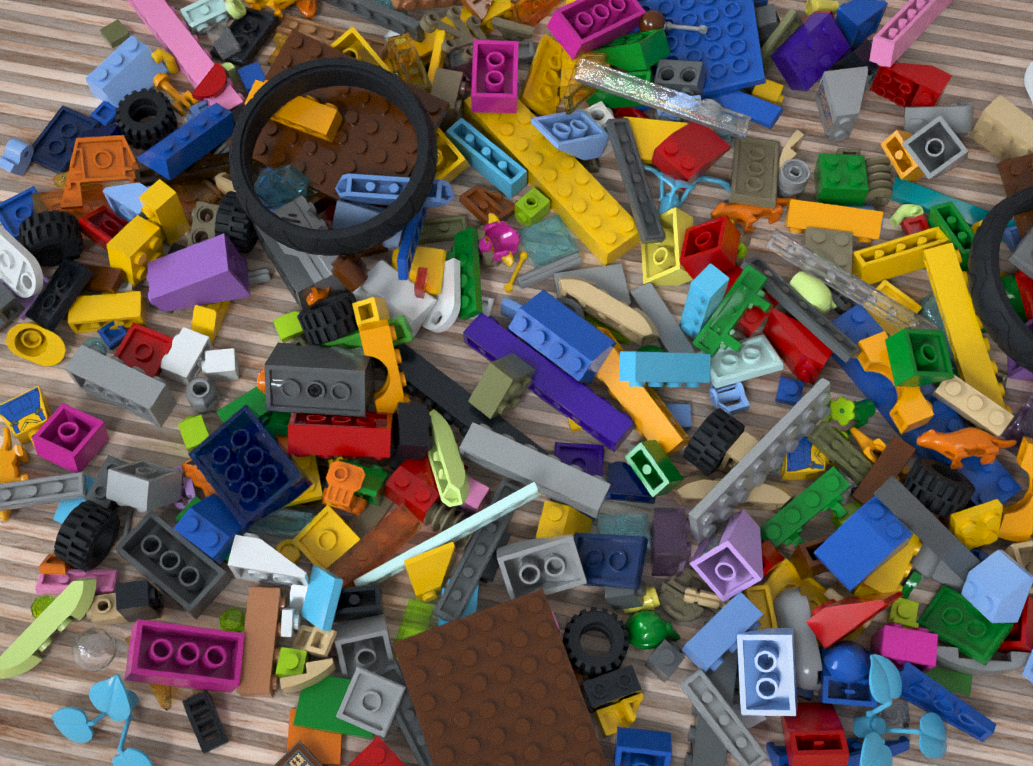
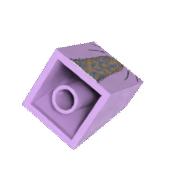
[690,509,763,602]

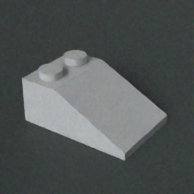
[497,534,587,600]

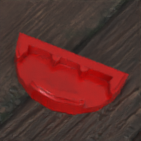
[192,62,227,101]

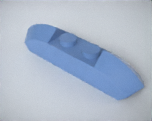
[335,174,455,207]

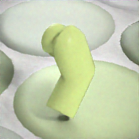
[889,204,924,227]

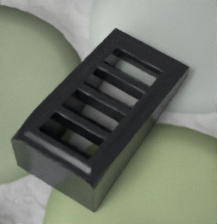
[182,690,229,754]

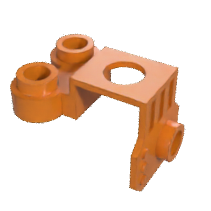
[321,460,368,515]

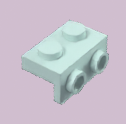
[180,0,231,34]

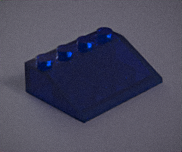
[188,405,313,528]

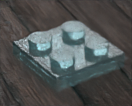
[518,214,579,269]

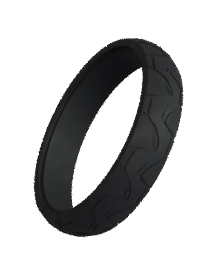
[229,57,438,256]
[968,186,1033,373]

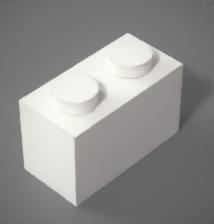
[160,327,213,386]

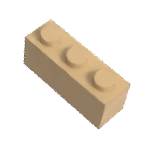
[932,375,1014,438]

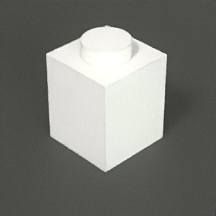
[201,348,239,382]

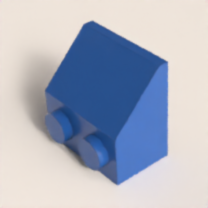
[835,0,888,47]
[174,493,253,565]
[613,726,672,766]

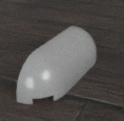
[773,587,822,690]

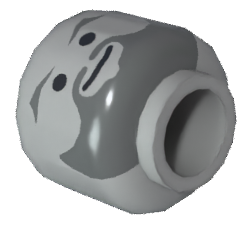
[186,377,220,413]

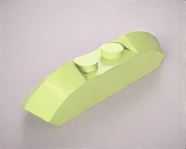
[427,409,470,507]
[0,578,97,679]

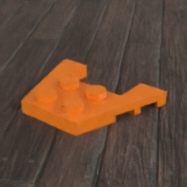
[61,135,139,209]

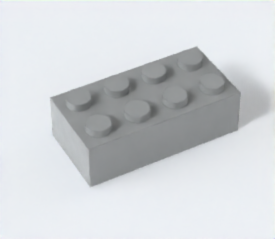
[65,344,177,427]

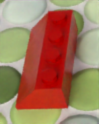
[288,412,392,460]

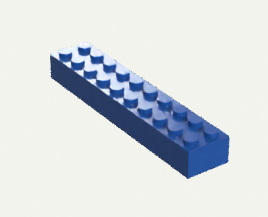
[831,303,1022,510]

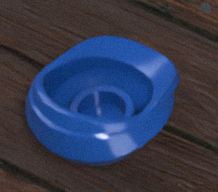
[824,640,871,683]

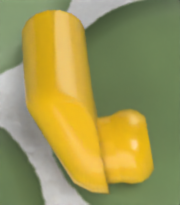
[151,48,179,74]

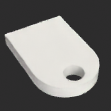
[0,226,43,298]
[422,258,461,333]

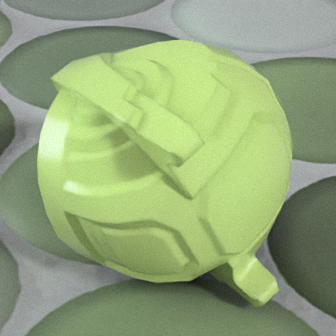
[789,271,836,322]

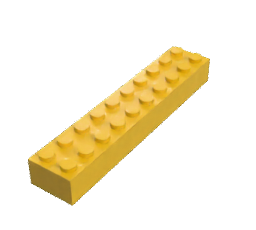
[463,96,641,266]

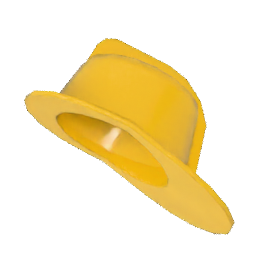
[6,322,66,366]

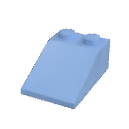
[530,109,609,160]

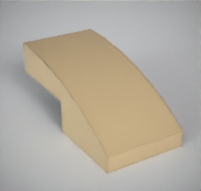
[778,129,804,175]
[291,624,338,657]
[280,658,336,694]

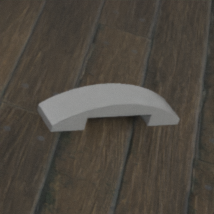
[936,646,1030,676]

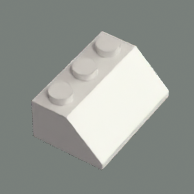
[351,260,437,337]

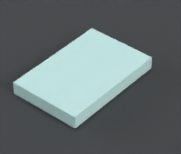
[698,334,783,389]

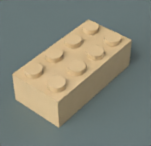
[969,95,1033,161]

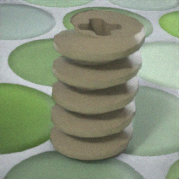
[864,157,893,207]
[423,502,475,552]

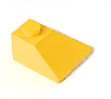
[391,246,447,296]
[404,542,456,602]

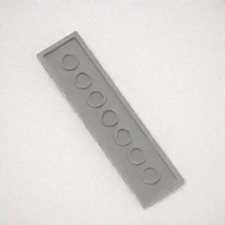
[688,378,831,544]

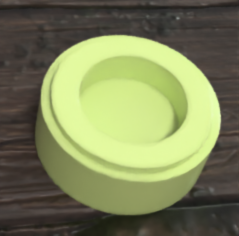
[225,0,246,19]

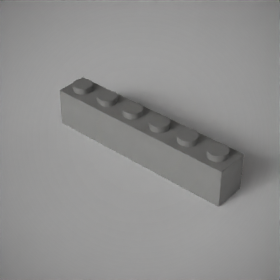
[459,422,611,518]

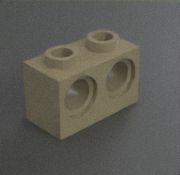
[186,201,219,247]

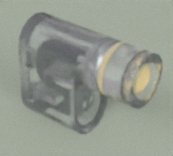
[875,701,910,728]

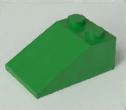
[588,28,671,72]

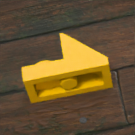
[191,300,231,344]

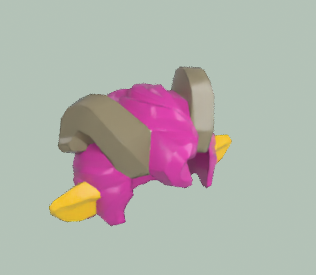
[477,213,521,267]

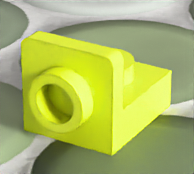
[887,598,919,630]

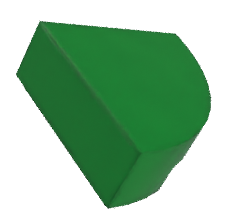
[901,571,922,599]

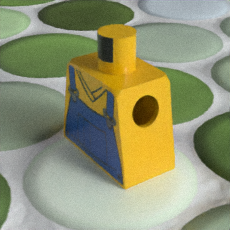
[0,386,52,448]
[781,434,837,481]

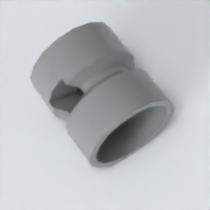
[777,159,810,199]

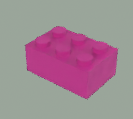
[471,40,519,114]

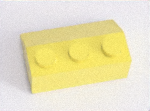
[641,207,693,286]

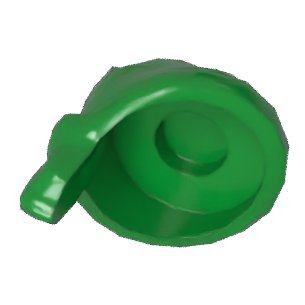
[624,610,681,650]

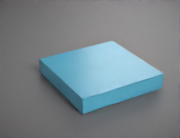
[301,565,343,631]

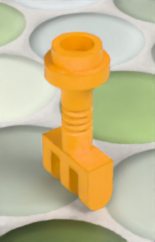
[153,73,199,116]

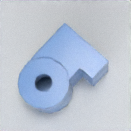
[0,138,34,176]

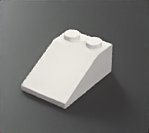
[227,533,309,588]

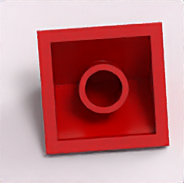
[79,205,129,251]

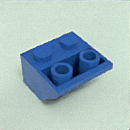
[818,647,877,708]

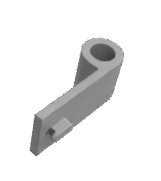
[904,101,974,136]
[910,541,965,592]

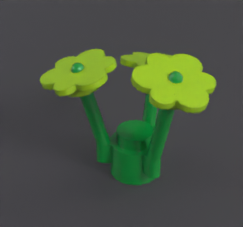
[824,397,876,444]

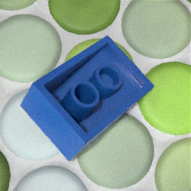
[813,496,913,592]

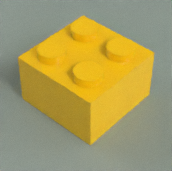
[107,215,164,287]

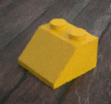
[535,500,593,539]

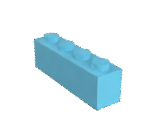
[446,118,527,199]
[679,263,730,338]
[619,351,711,388]

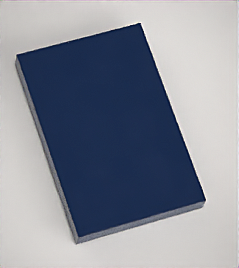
[31,105,102,177]
[574,532,648,590]

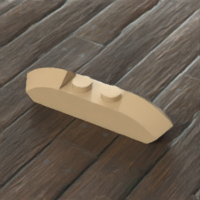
[558,276,661,346]
[670,475,795,511]

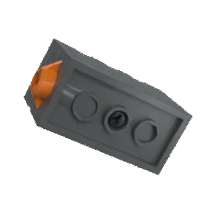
[257,342,375,417]

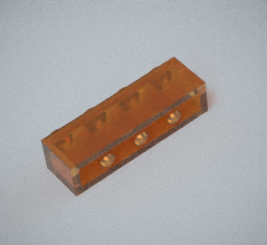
[327,503,421,588]

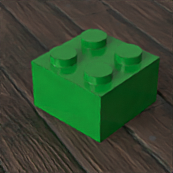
[814,153,869,207]

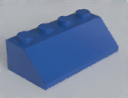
[137,103,235,181]
[508,290,617,383]

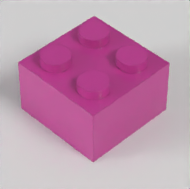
[32,403,109,473]
[870,623,938,674]

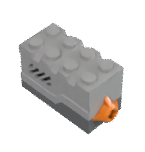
[253,195,348,311]

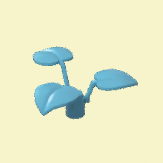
[642,163,730,214]
[853,654,947,766]
[52,674,154,766]

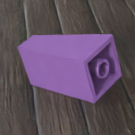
[146,233,251,312]

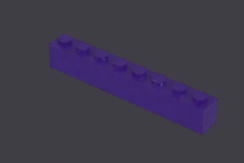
[463,313,634,453]

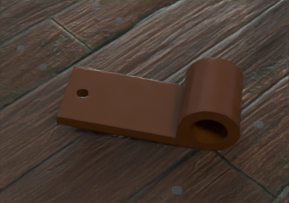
[331,251,368,292]

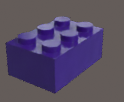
[770,13,850,91]

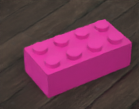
[547,0,646,60]
[124,619,245,693]

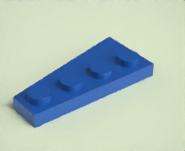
[898,661,997,742]

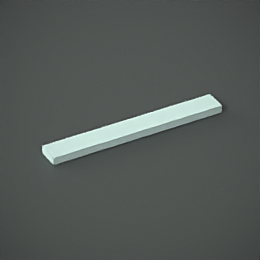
[353,482,543,586]

